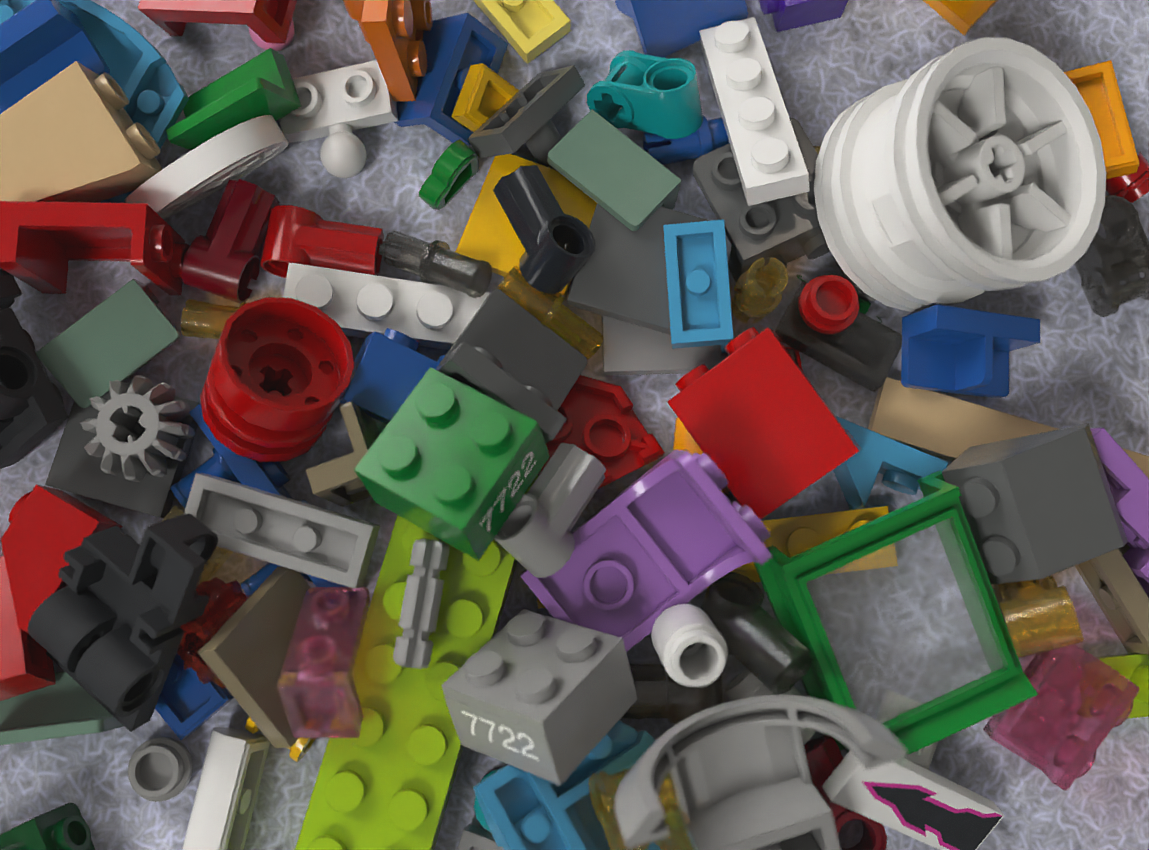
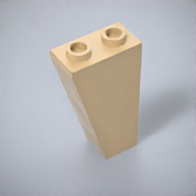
[0,61,162,203]

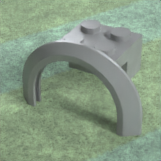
[615,695,907,850]

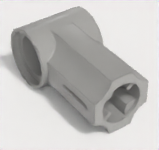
[494,443,607,578]

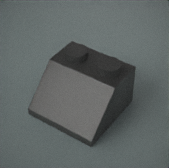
[942,424,1128,584]

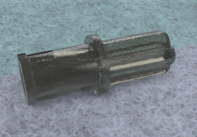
[379,231,492,298]

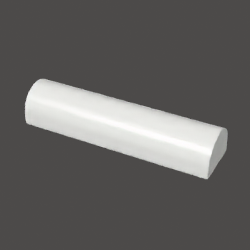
[182,727,270,850]

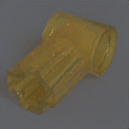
[998,575,1084,658]

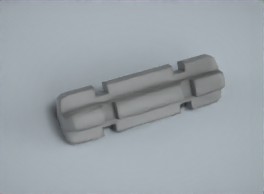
[393,539,450,669]

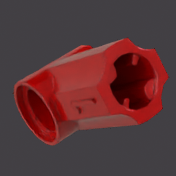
[261,205,384,278]

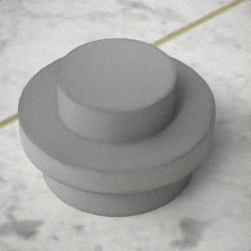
[128,737,193,802]

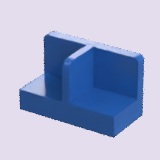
[901,304,1040,398]

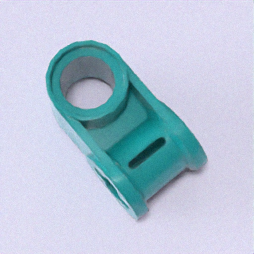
[587,50,703,139]

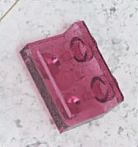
[983,630,1139,791]

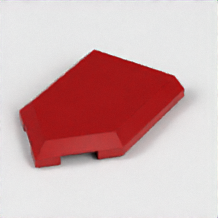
[538,375,665,489]

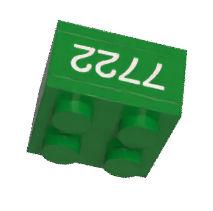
[354,367,549,561]

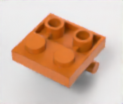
[343,0,432,102]

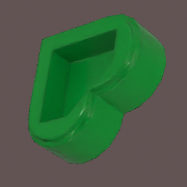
[418,140,479,210]

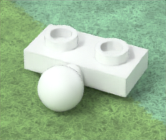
[280,60,398,178]

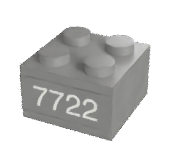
[441,609,637,785]

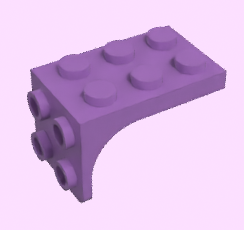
[520,449,772,652]

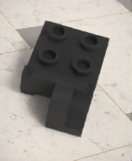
[0,268,69,469]
[28,514,218,732]

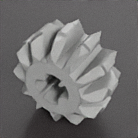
[80,376,195,482]

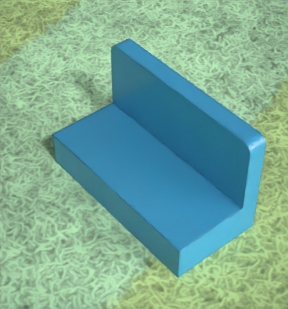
[663,219,734,354]

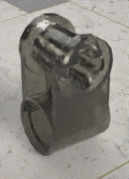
[1074,195,1149,317]

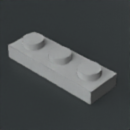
[184,473,380,589]

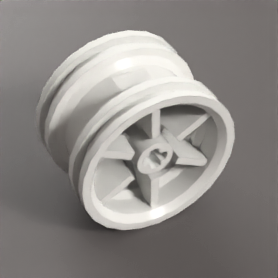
[814,37,1106,312]

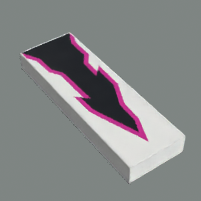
[822,750,1005,850]

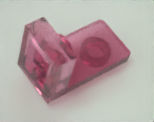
[277,587,371,738]

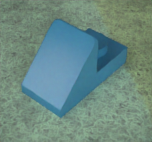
[833,416,948,510]

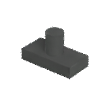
[467,65,586,167]

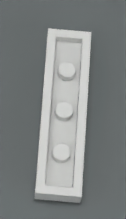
[699,17,810,206]
[283,262,525,350]

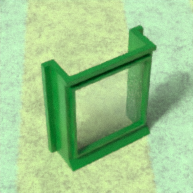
[753,470,1038,756]

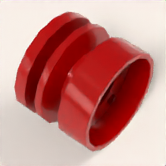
[200,297,355,462]

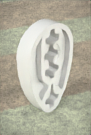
[124,115,289,219]

